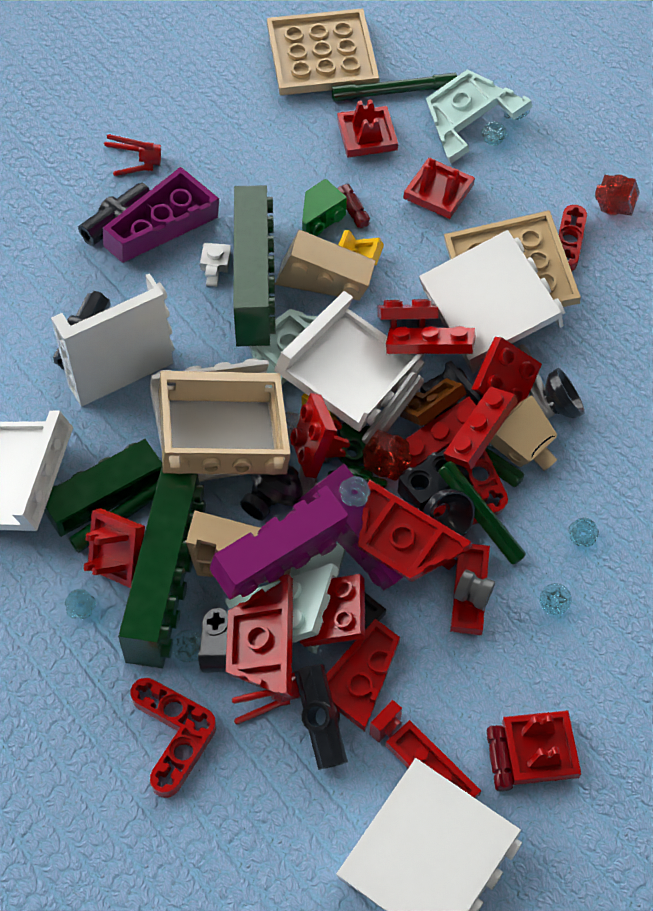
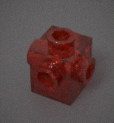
[595,174,640,216]
[363,429,412,481]

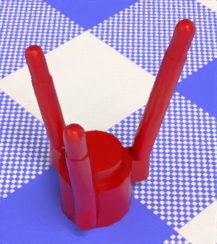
[104,134,161,176]
[232,673,300,724]

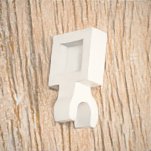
[200,243,231,287]

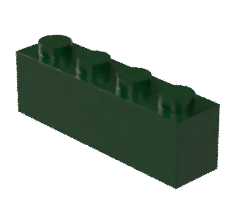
[44,439,162,537]

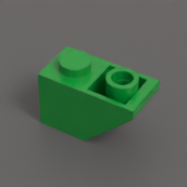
[302,179,347,236]

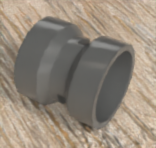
[454,569,495,611]

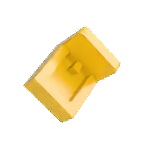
[338,230,384,266]

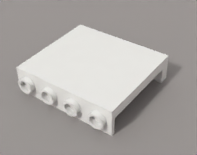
[419,230,565,373]
[51,273,175,407]
[274,291,425,432]
[149,358,290,481]
[0,411,73,531]
[336,758,522,911]

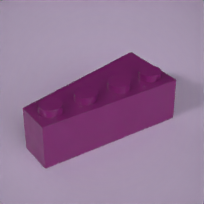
[103,167,219,263]
[298,464,403,591]
[209,485,348,600]

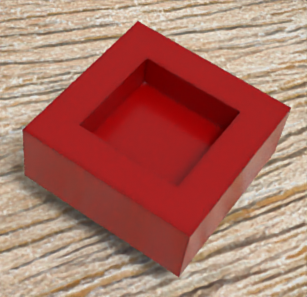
[369,699,402,743]

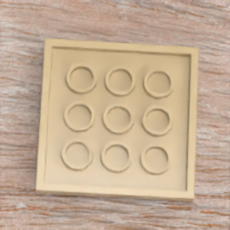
[267,8,379,96]
[444,210,581,307]

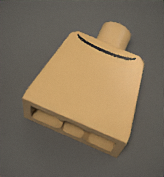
[490,395,557,471]

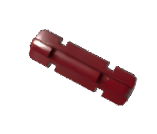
[337,184,370,229]
[487,725,513,792]

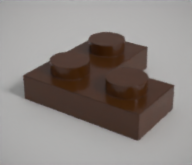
[399,378,467,426]

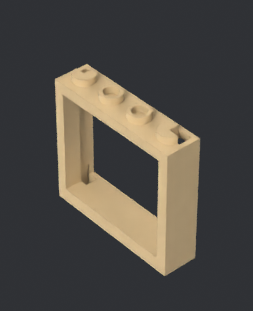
[158,371,290,475]

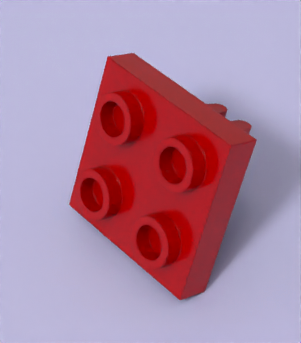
[337,99,398,158]
[403,157,475,219]
[377,299,438,328]
[471,337,542,410]
[290,393,350,478]
[83,508,145,588]
[300,574,365,647]
[502,710,581,785]

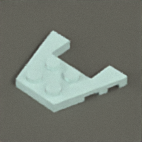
[426,70,533,164]

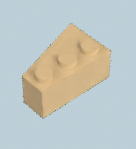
[275,230,376,300]
[186,510,291,583]

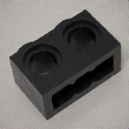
[397,448,469,512]

